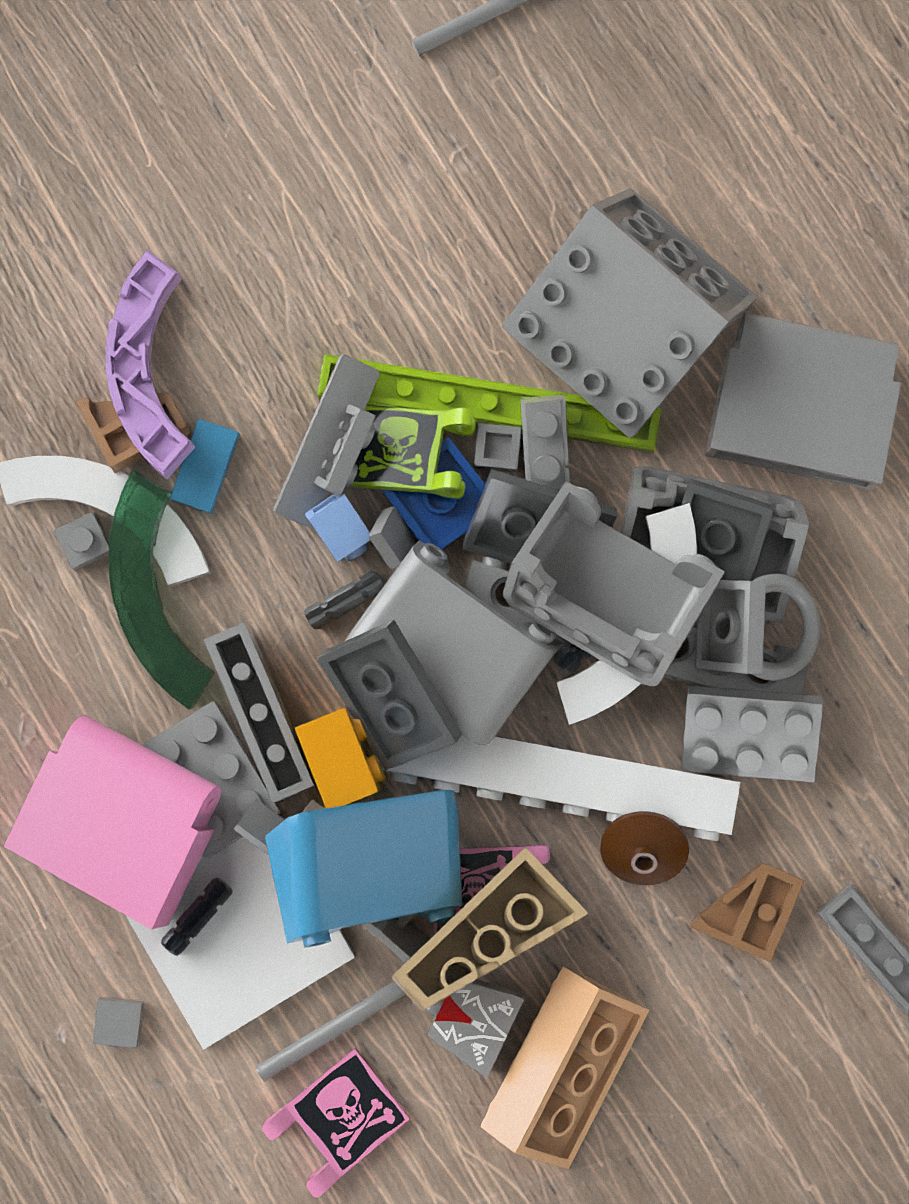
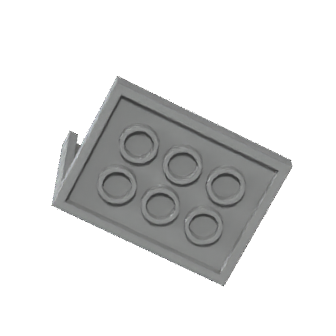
[501,188,759,439]

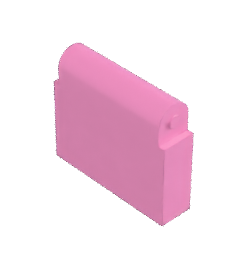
[4,715,221,930]

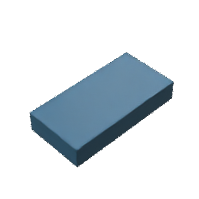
[170,419,240,514]

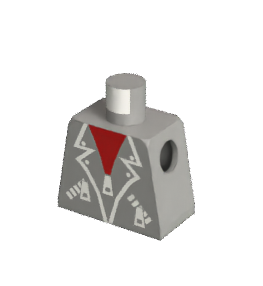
[412,980,524,1078]

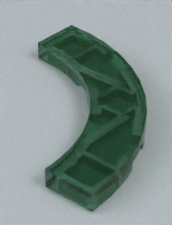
[108,471,215,710]

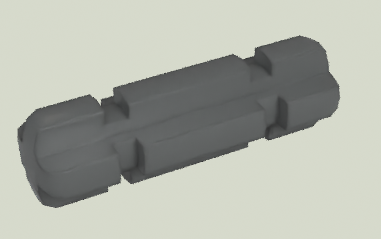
[304,570,384,629]

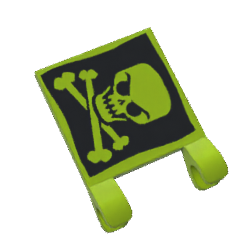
[350,406,477,499]

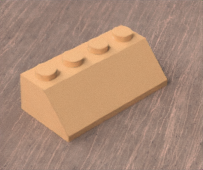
[480,966,650,1169]

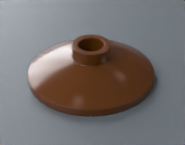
[600,811,689,885]

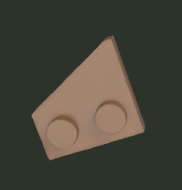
[76,392,191,473]
[690,862,805,963]

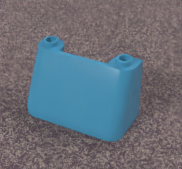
[265,790,462,948]

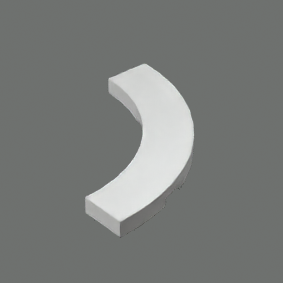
[0,456,211,587]
[556,503,697,725]

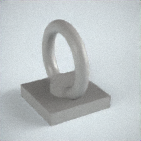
[696,574,821,681]

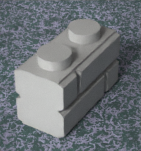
[521,395,570,489]

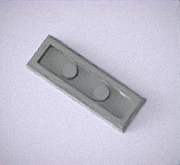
[816,883,909,1015]

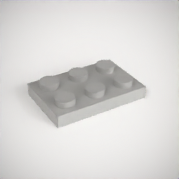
[681,686,823,782]
[143,701,282,859]

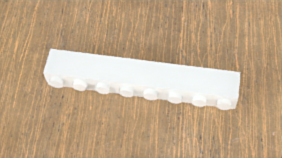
[382,735,741,841]

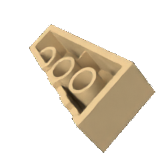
[392,847,589,1012]

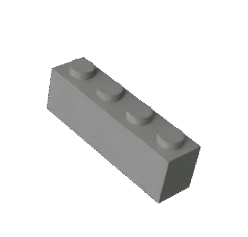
[204,622,317,803]

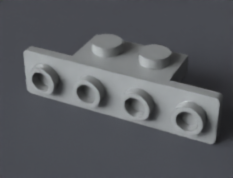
[273,354,380,528]

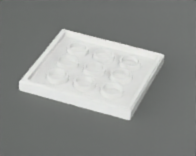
[126,837,356,1050]

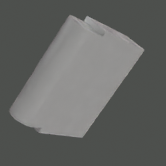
[705,313,901,490]

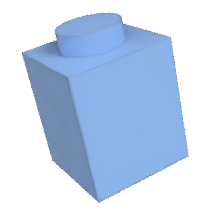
[304,492,370,562]

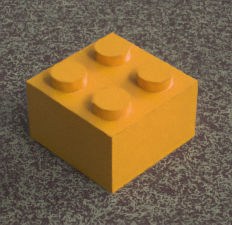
[295,707,386,808]

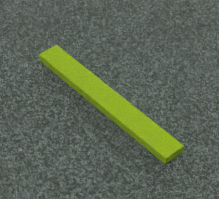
[317,354,661,453]

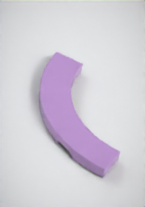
[106,250,195,480]

